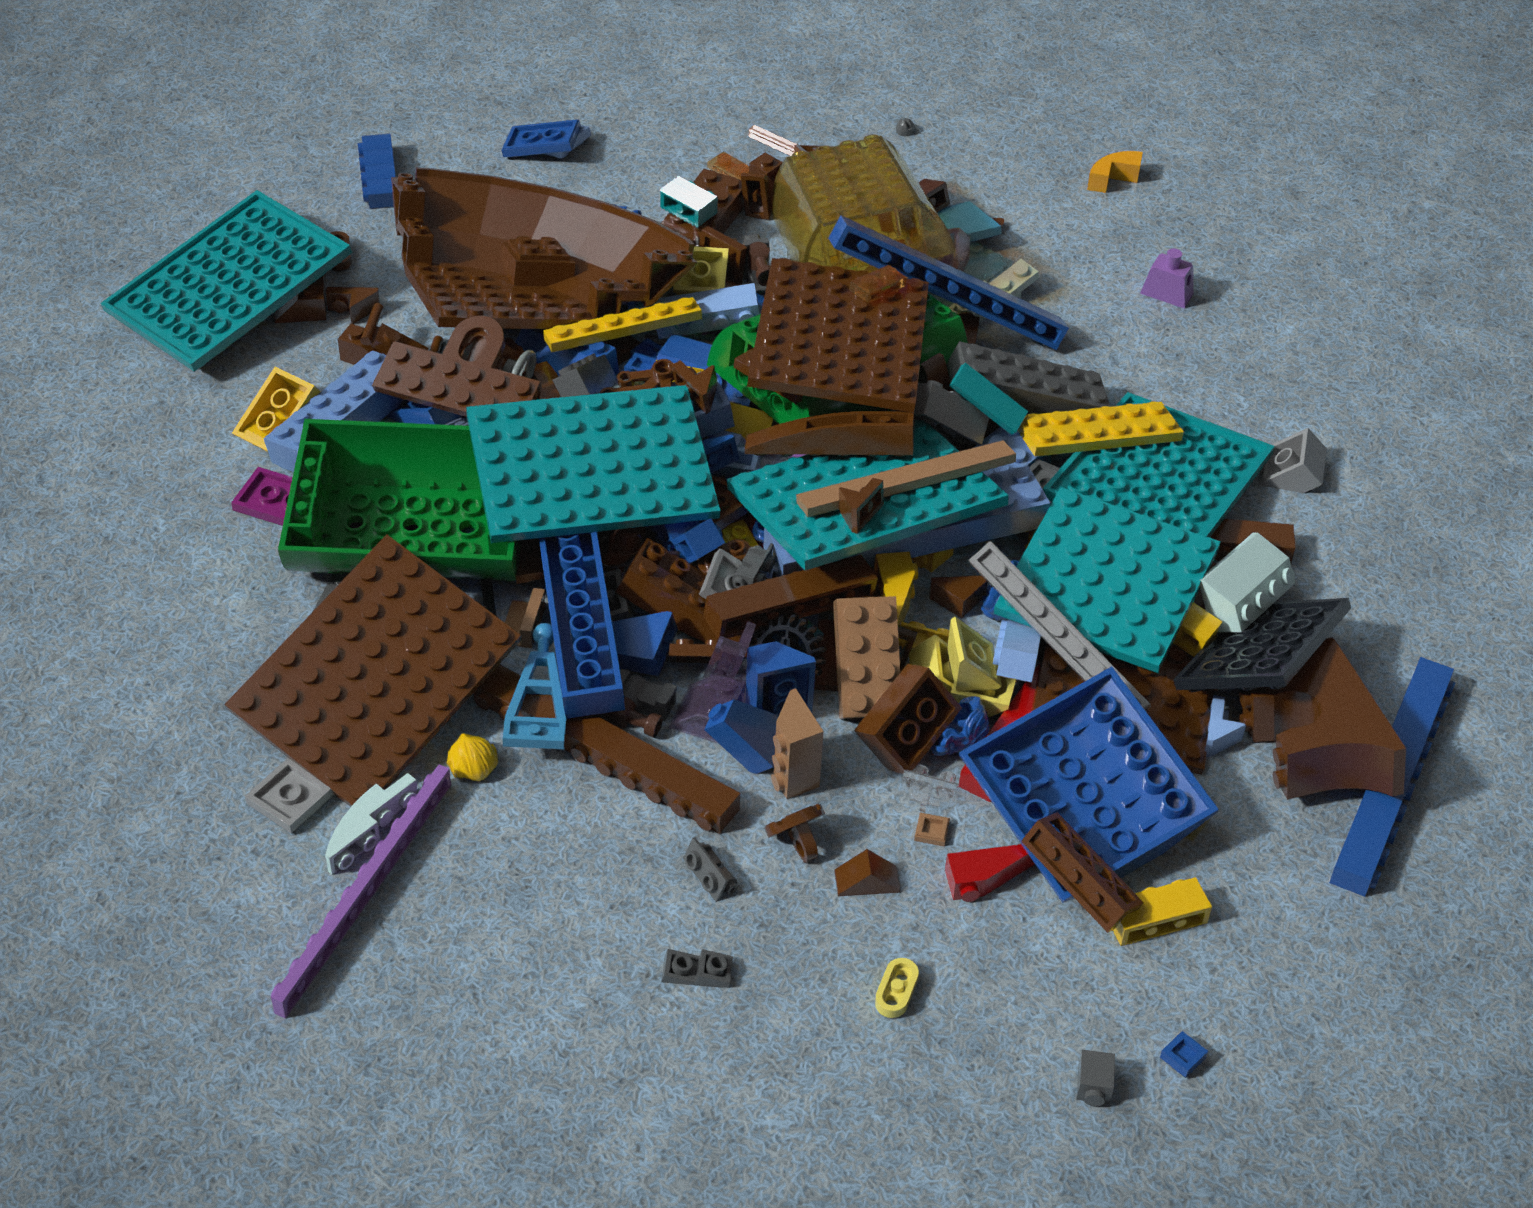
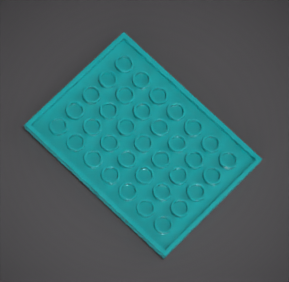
[100,190,353,372]
[466,385,720,543]
[1042,392,1275,538]
[727,420,1009,571]

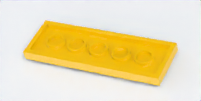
[1017,401,1184,456]

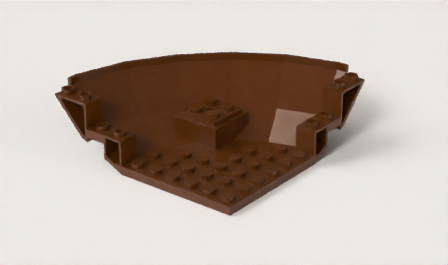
[391,167,697,329]

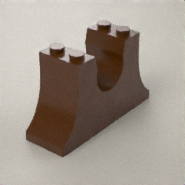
[1239,637,1406,800]

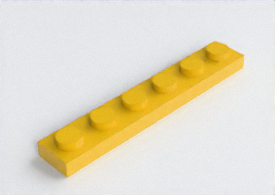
[543,297,702,352]

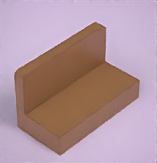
[505,588,546,649]

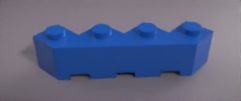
[646,518,725,563]

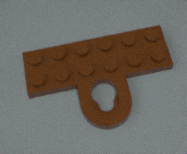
[372,316,542,417]

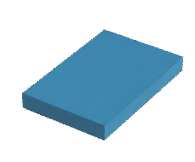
[927,201,1001,245]

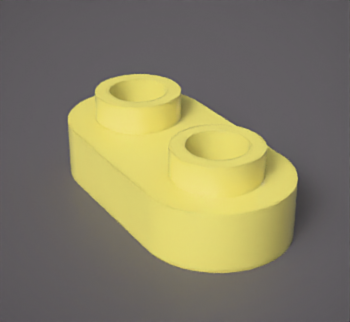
[875,958,919,1018]

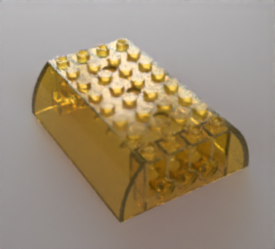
[772,134,955,273]

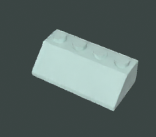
[1200,533,1295,632]

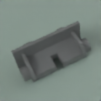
[732,543,775,588]
[683,837,738,902]

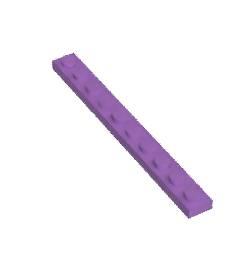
[271,764,451,1019]

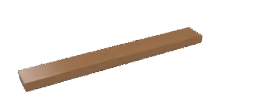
[796,440,1016,517]

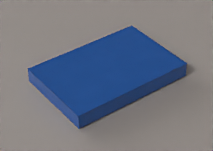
[501,119,581,158]

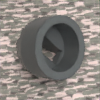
[896,118,915,136]

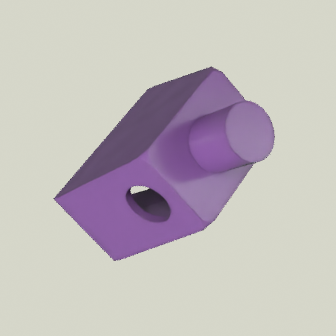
[1140,248,1194,309]

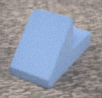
[1205,695,1246,757]

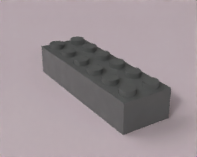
[946,341,1110,415]

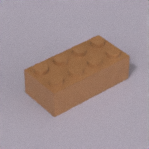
[833,596,900,719]

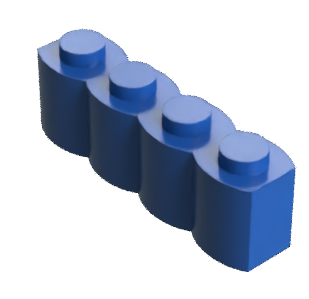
[358,133,396,209]

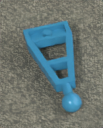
[503,623,566,749]

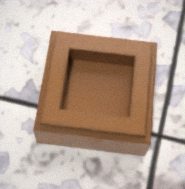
[914,813,950,847]

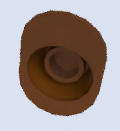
[598,526,655,566]

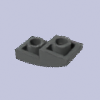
[661,949,733,988]

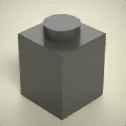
[1076,1050,1115,1106]

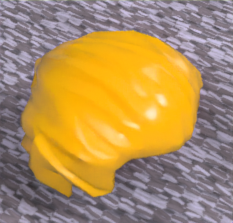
[446,733,498,781]

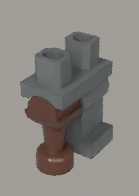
[743,234,770,297]
[595,669,677,738]

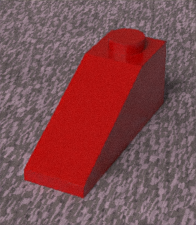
[945,844,1035,902]

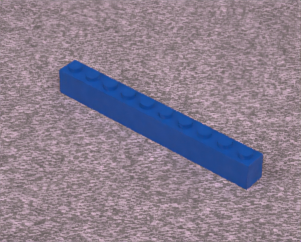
[828,215,1069,350]
[1329,657,1456,897]

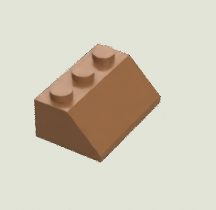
[771,689,824,799]

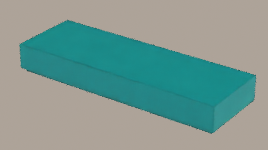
[949,363,1028,435]

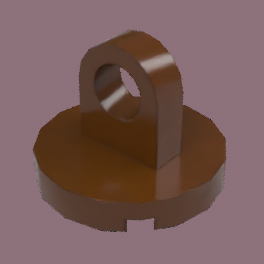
[764,803,825,863]

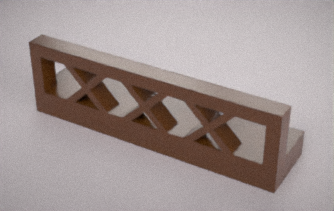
[1021,812,1144,933]

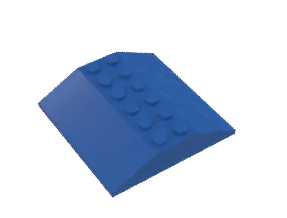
[959,666,1219,903]

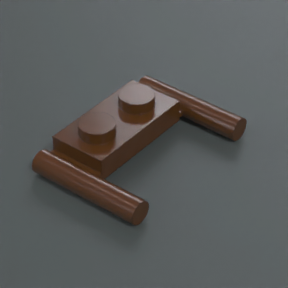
[360,303,444,355]

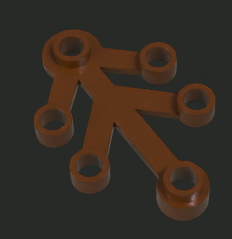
[600,359,674,393]

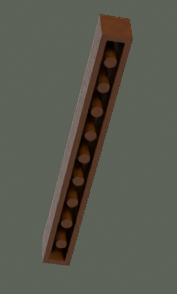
[473,664,741,834]

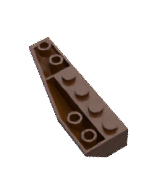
[745,411,915,457]
[615,538,776,658]

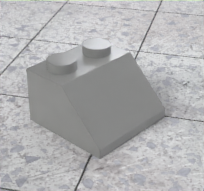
[1258,428,1327,493]

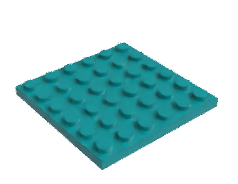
[994,487,1221,673]

